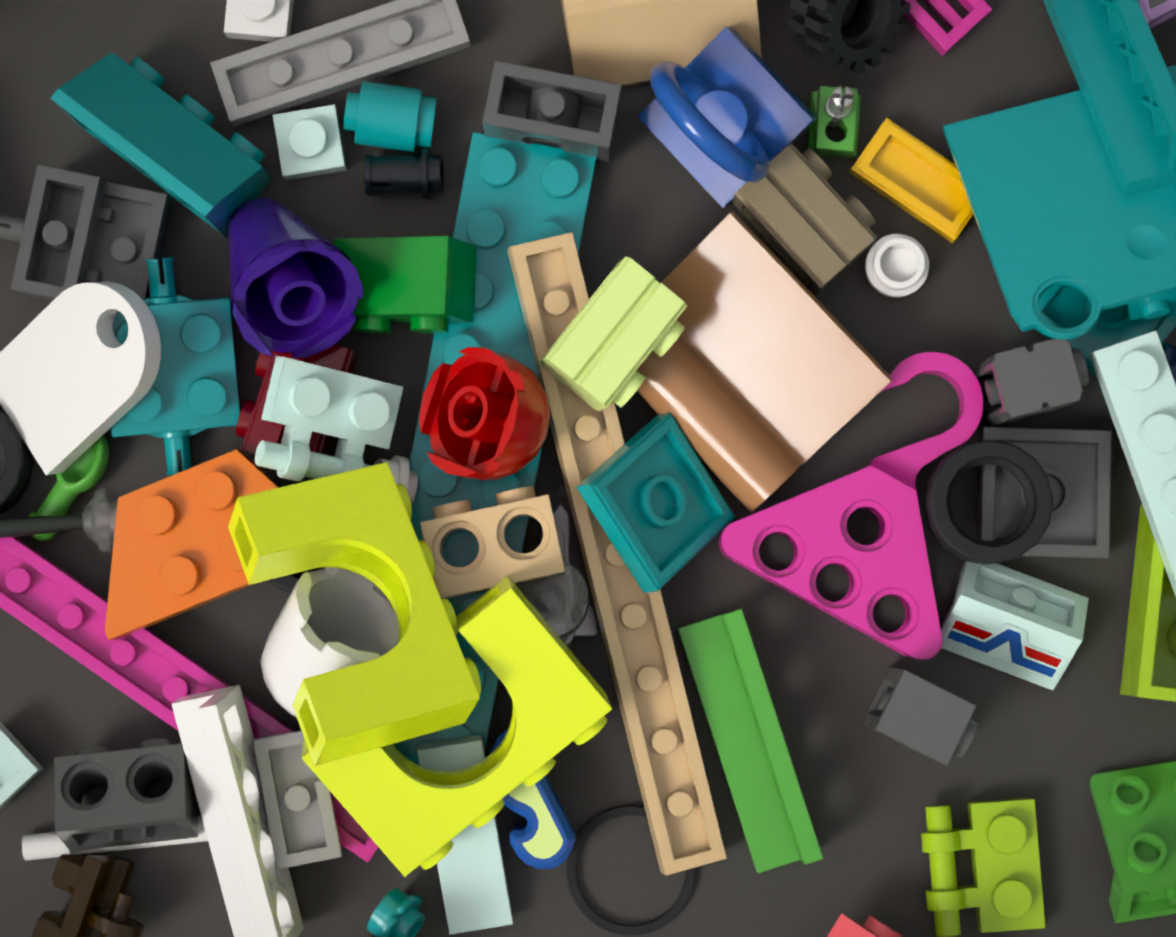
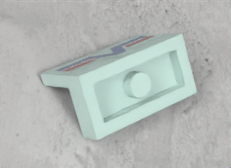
[941,561,1089,690]

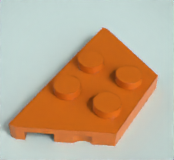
[105,449,280,640]

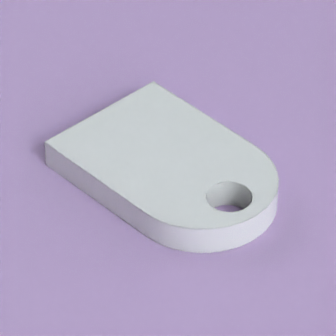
[0,281,161,476]

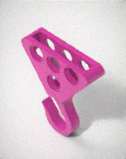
[718,352,983,660]

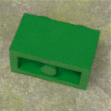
[333,236,477,334]

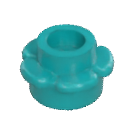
[367,888,426,937]

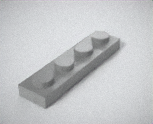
[210,0,471,127]

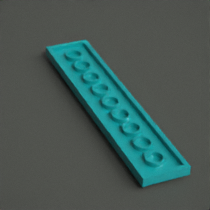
[393,132,597,765]

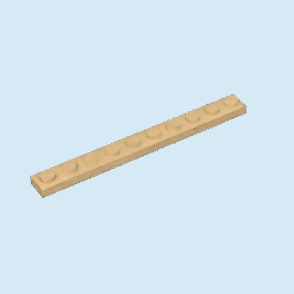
[507,232,727,876]

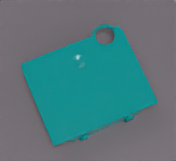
[943,65,1176,340]

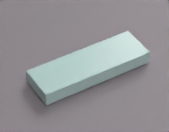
[417,734,513,935]

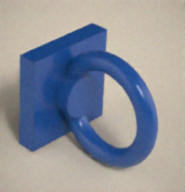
[637,26,818,208]

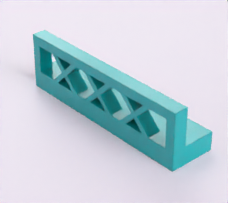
[1043,0,1176,196]

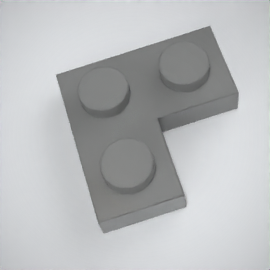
[253,730,343,870]

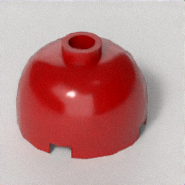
[419,347,550,480]

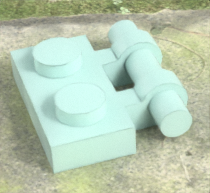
[255,356,404,482]

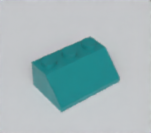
[50,52,272,238]

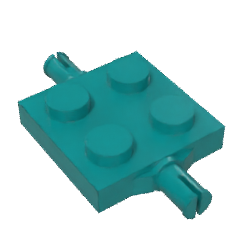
[111,257,240,476]

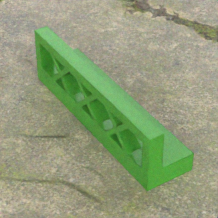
[677,609,823,874]

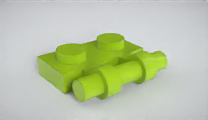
[921,797,1046,936]

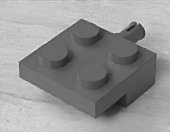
[0,164,172,302]

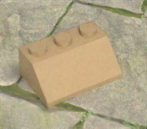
[561,0,762,88]

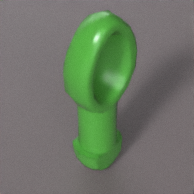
[28,434,109,541]

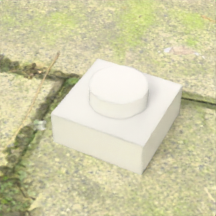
[224,0,294,42]

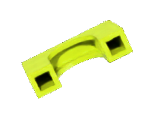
[228,462,481,766]
[301,575,612,877]

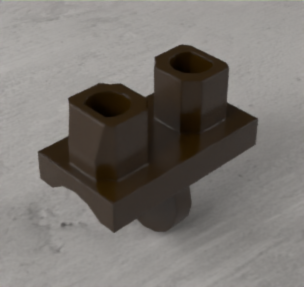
[32,854,144,937]

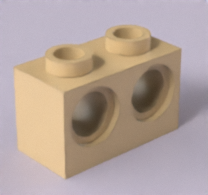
[420,486,566,599]

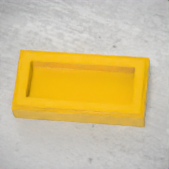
[849,118,973,243]

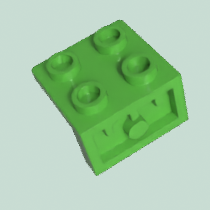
[1089,761,1176,924]

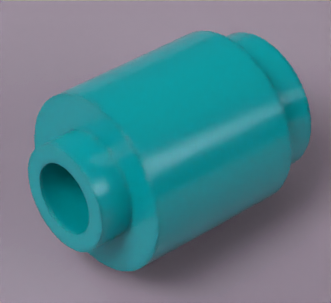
[343,81,437,152]

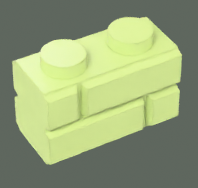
[539,256,687,411]

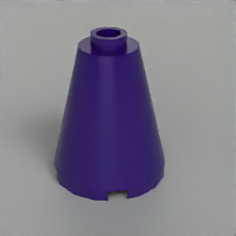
[228,198,363,358]

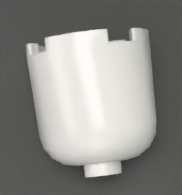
[260,567,399,717]

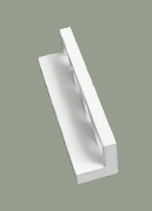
[172,685,305,937]

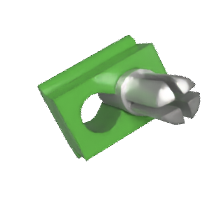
[807,85,861,158]

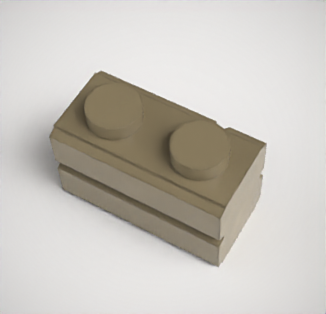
[732,143,878,295]

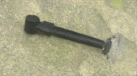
[0,488,118,552]

